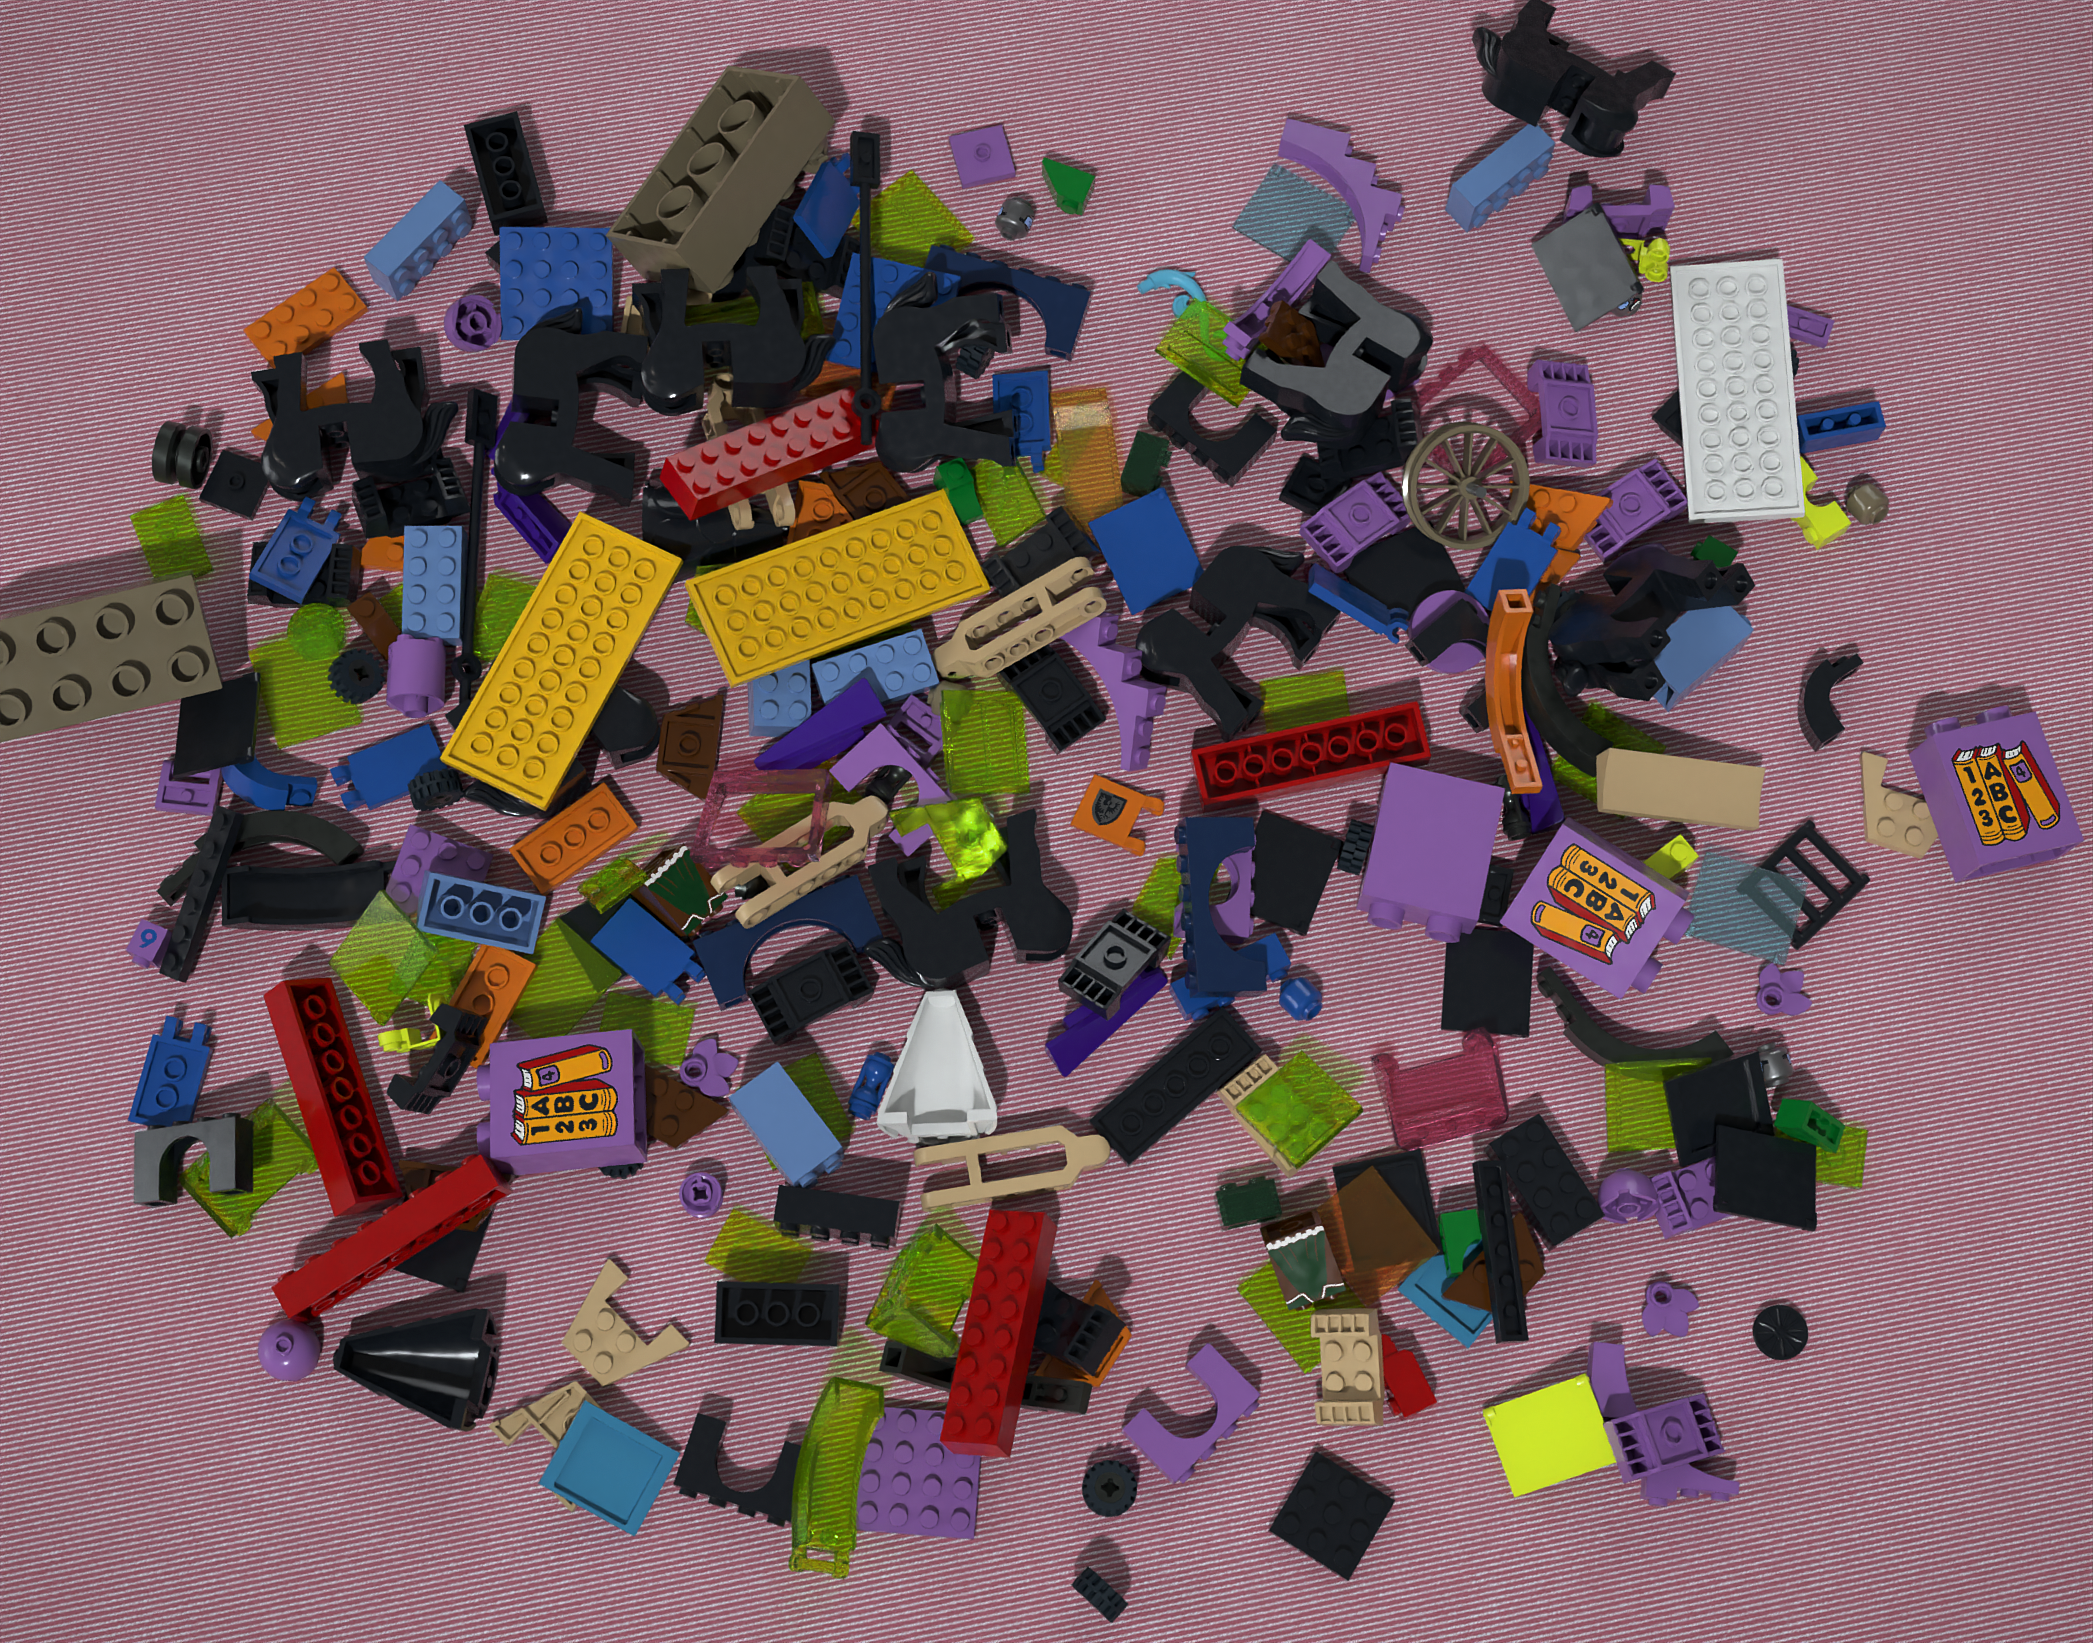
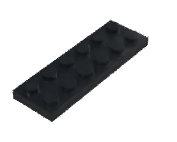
[1089,1006,1262,1167]

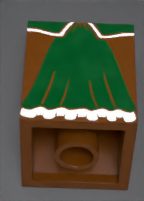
[623,843,728,937]
[1260,1208,1346,1311]

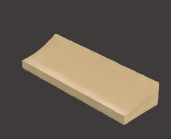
[1596,748,1766,831]

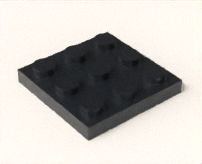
[1268,1451,1395,1581]

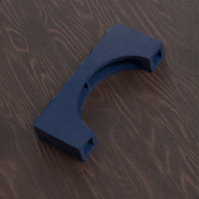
[924,244,1091,362]
[1174,817,1267,998]
[693,874,883,1011]

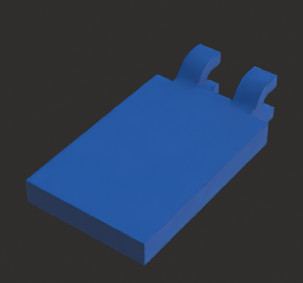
[793,152,860,259]
[992,370,1052,476]
[249,496,342,604]
[1464,507,1562,612]
[1308,563,1409,644]
[330,724,448,812]
[590,898,706,1006]
[128,1016,213,1127]

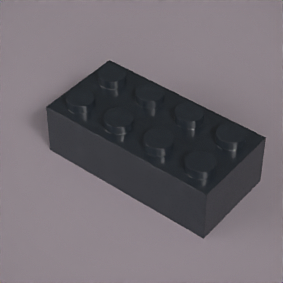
[463,111,548,236]
[1484,1114,1605,1252]
[773,1185,901,1250]
[714,1281,841,1347]

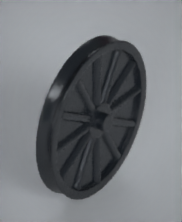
[1753,1305,1808,1360]

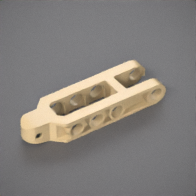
[701,373,795,530]
[932,557,1107,682]
[711,796,888,929]
[913,1125,1110,1212]

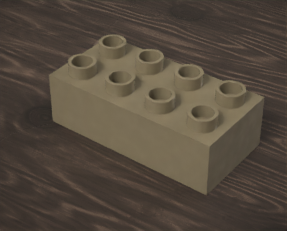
[605,65,836,294]
[0,569,223,743]

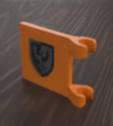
[1070,774,1165,857]

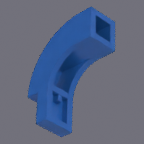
[220,754,317,811]

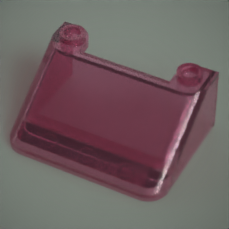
[1370,1027,1509,1151]

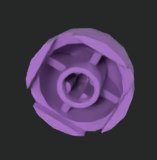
[444,295,502,352]
[1597,1168,1659,1224]
[258,1320,321,1381]

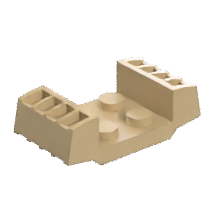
[1216,1054,1334,1179]
[1311,1308,1385,1426]

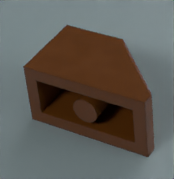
[347,591,402,661]

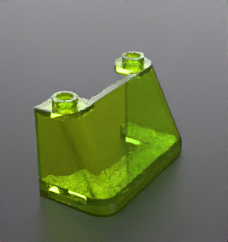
[179,1098,319,1239]
[865,1223,978,1358]

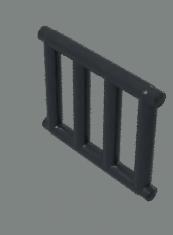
[1736,820,1870,950]

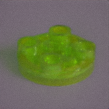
[287,603,346,661]

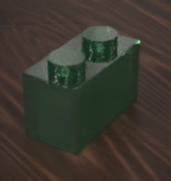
[1119,431,1173,498]
[1214,1176,1282,1232]

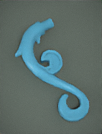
[1137,269,1232,363]

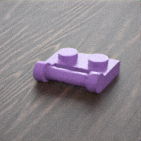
[885,694,957,769]
[155,760,223,816]

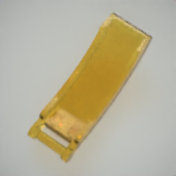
[1049,387,1123,550]

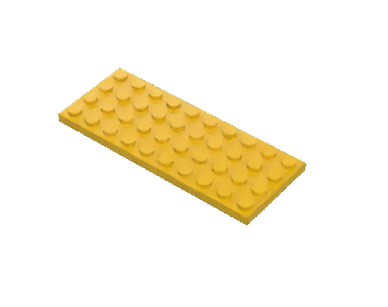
[684,489,991,688]
[440,511,683,811]

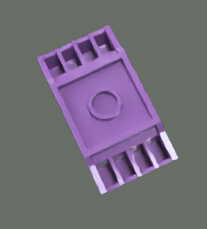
[1562,185,1675,240]
[1527,359,1598,468]
[1584,458,1687,563]
[1299,471,1411,575]
[1650,1157,1733,1240]
[1603,1393,1725,1484]

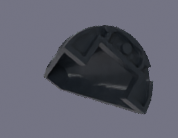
[642,479,789,585]
[333,1308,499,1431]

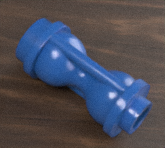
[848,1052,895,1120]

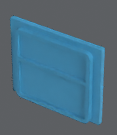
[1397,1208,1493,1349]
[538,1400,680,1536]

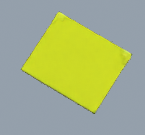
[1482,1373,1616,1498]

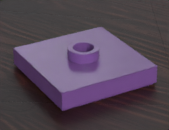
[949,125,1015,189]

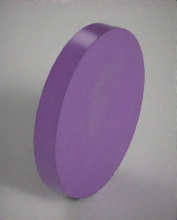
[1408,590,1490,674]

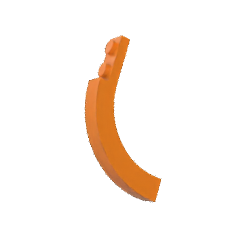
[1485,589,1543,794]

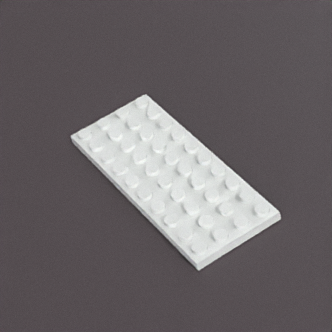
[1670,259,1805,524]

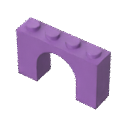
[829,723,960,857]
[1173,817,1256,944]
[1121,1343,1261,1485]

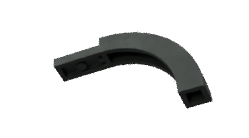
[1521,583,1613,778]
[156,810,365,906]
[1536,966,1734,1081]
[879,1341,1093,1415]

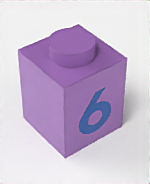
[126,919,172,969]

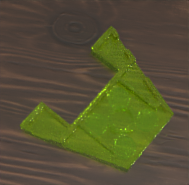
[888,796,1008,910]

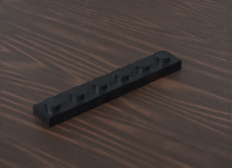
[159,805,244,983]
[1472,1160,1529,1344]

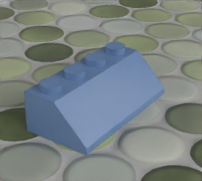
[416,870,546,954]

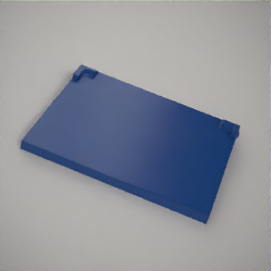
[1088,487,1204,615]

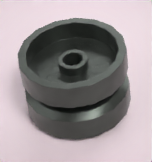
[152,421,213,490]

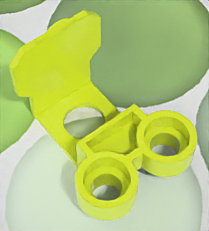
[1618,238,1670,282]
[377,993,448,1053]

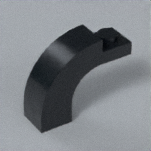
[1797,654,1864,752]

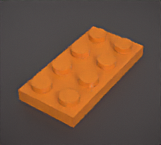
[243,267,368,369]
[508,782,639,896]
[429,944,538,1069]

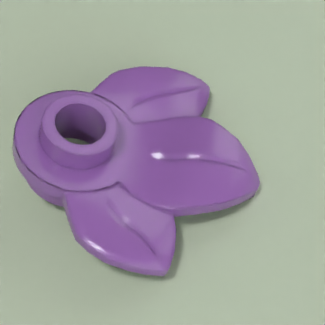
[1756,963,1812,1016]
[680,1039,739,1097]
[1642,1281,1699,1337]

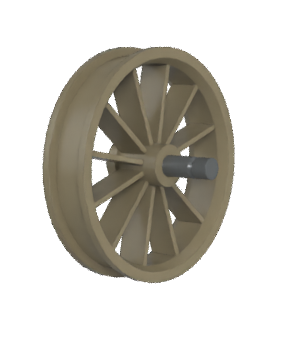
[1402,421,1530,550]

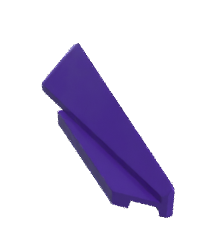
[491,467,572,564]

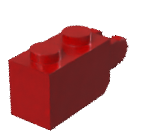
[1381,1334,1437,1421]

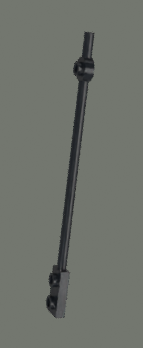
[850,131,881,445]
[451,388,498,705]

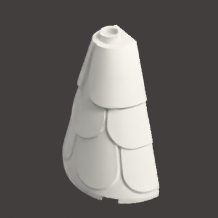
[877,988,998,1146]

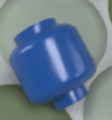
[1279,977,1323,1021]

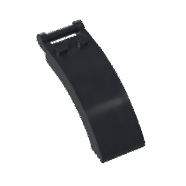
[222,860,411,931]

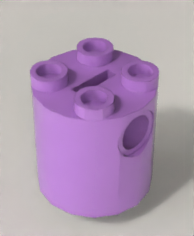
[386,634,446,718]

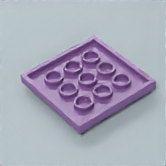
[851,1405,981,1540]

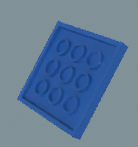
[500,227,614,340]
[826,253,962,384]

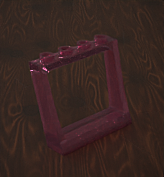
[1415,344,1542,474]
[689,769,834,868]

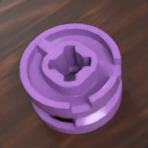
[679,1172,723,1218]

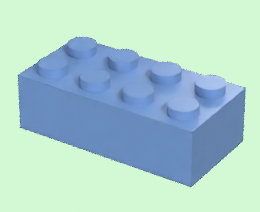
[1445,124,1556,232]
[363,180,473,301]
[402,526,468,646]
[811,629,940,707]
[747,659,811,737]

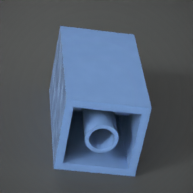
[1635,606,1754,712]
[728,1061,845,1189]

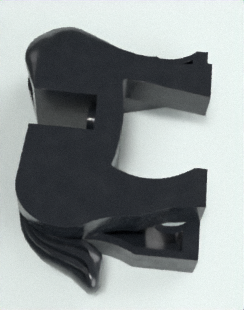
[1472,0,1676,158]
[1239,260,1433,450]
[632,266,836,416]
[873,272,1019,473]
[494,307,648,507]
[251,339,459,502]
[1548,543,1756,701]
[1135,545,1341,742]
[445,684,661,819]
[863,808,1073,991]

